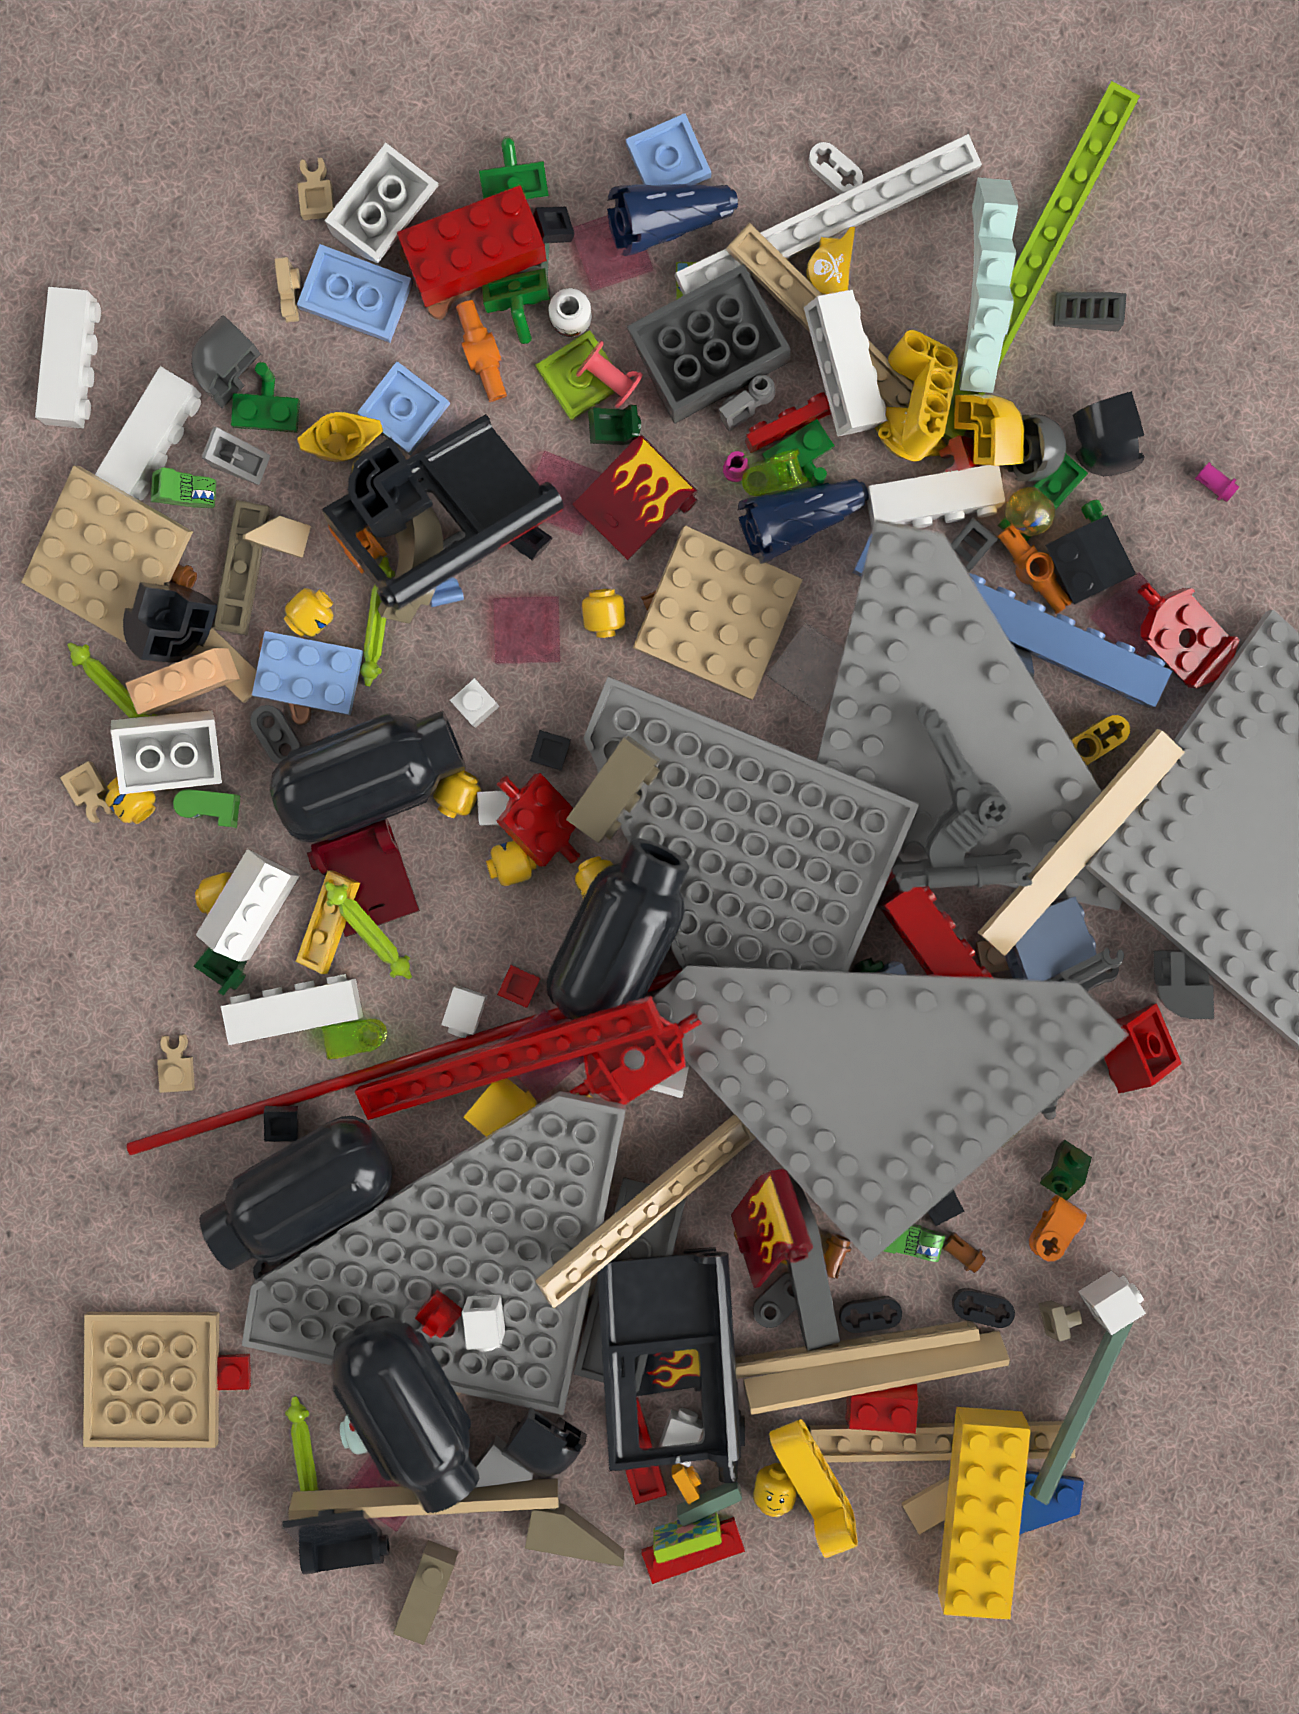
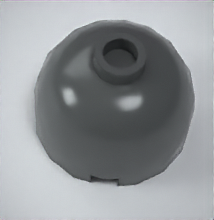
[1005,414,1066,481]

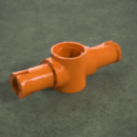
[456,300,507,402]
[997,523,1073,614]

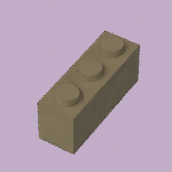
[566,736,661,843]

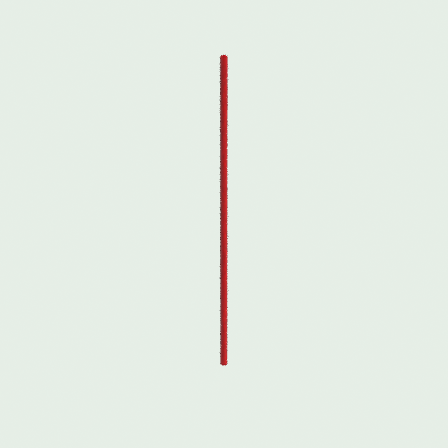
[126,968,683,1156]

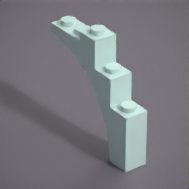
[959,177,1019,393]

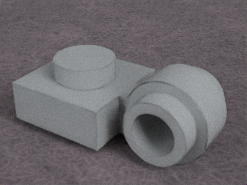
[719,375,775,432]

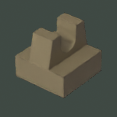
[1038,1300,1082,1342]

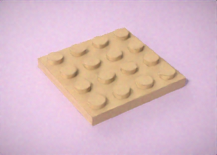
[21,466,193,643]
[632,526,803,700]
[83,1312,219,1448]

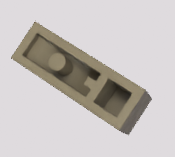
[525,1499,624,1567]
[393,1540,458,1645]

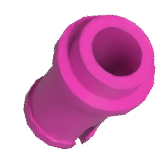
[723,451,749,482]
[1195,462,1240,502]

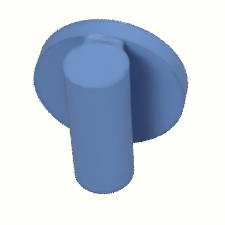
[430,577,464,607]

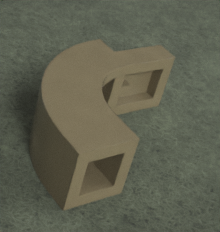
[378,507,443,624]

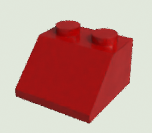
[1104,1003,1182,1094]
[845,1383,918,1434]

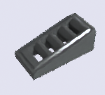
[1053,292,1127,332]
[951,517,998,573]

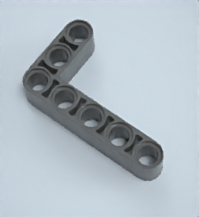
[786,1173,840,1352]

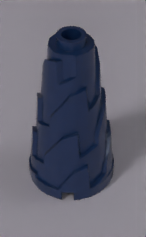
[607,184,738,256]
[738,478,869,564]

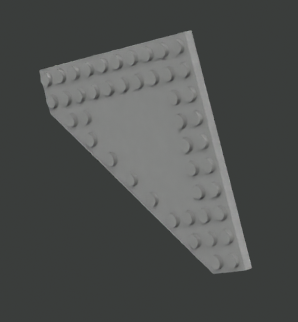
[816,519,1122,911]
[1084,610,1299,1050]
[583,676,919,972]
[652,964,1127,1262]
[242,1091,627,1415]

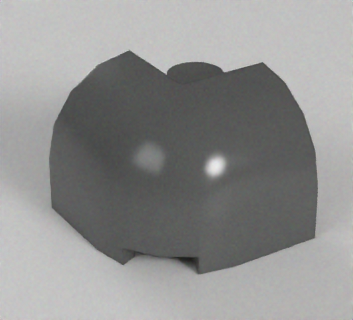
[191,315,261,408]
[1154,949,1214,1019]

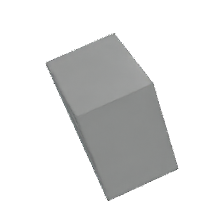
[202,427,271,485]
[474,1435,533,1488]

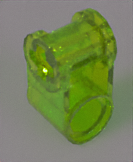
[742,448,808,497]
[321,1019,388,1060]

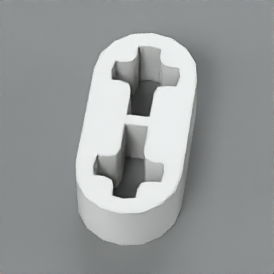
[808,142,863,195]

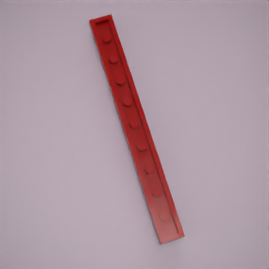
[354,996,664,1120]

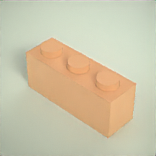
[125,648,240,714]

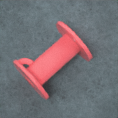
[576,340,643,408]

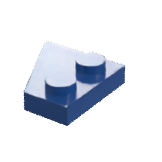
[1020,1470,1084,1534]

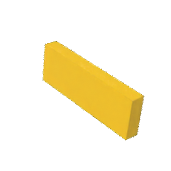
[295,870,360,974]

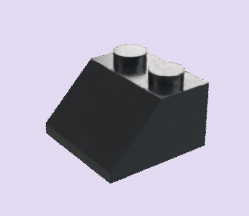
[1045,515,1136,605]

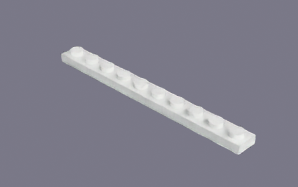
[674,134,982,296]

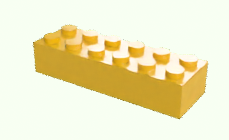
[938,1407,1031,1620]

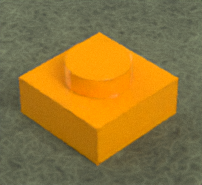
[671,1463,702,1505]

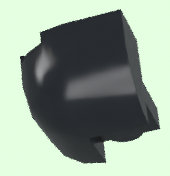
[1072,391,1145,477]
[347,437,433,538]
[123,582,218,663]
[501,1408,587,1477]

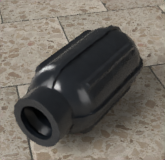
[270,710,466,842]
[546,838,690,1020]
[199,1116,393,1270]
[331,1316,480,1513]

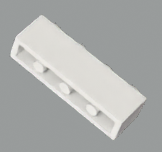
[35,287,101,429]
[804,290,887,437]
[95,366,201,500]
[867,465,1006,530]
[221,974,363,1045]

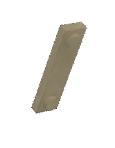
[213,500,271,636]

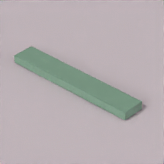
[1029,1322,1133,1505]

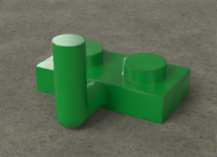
[479,136,549,199]
[482,268,550,344]
[231,362,300,433]
[762,419,834,486]

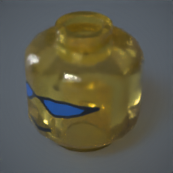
[1005,486,1055,536]

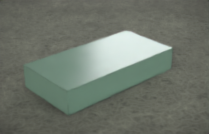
[677,1481,742,1527]

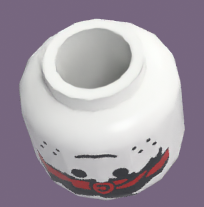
[548,288,592,337]

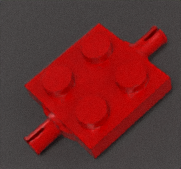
[496,773,580,867]

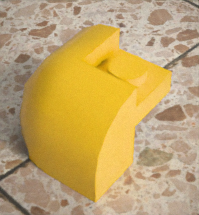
[954,394,1024,466]
[463,1078,537,1137]

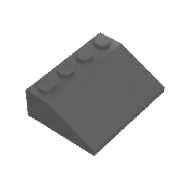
[627,264,791,424]

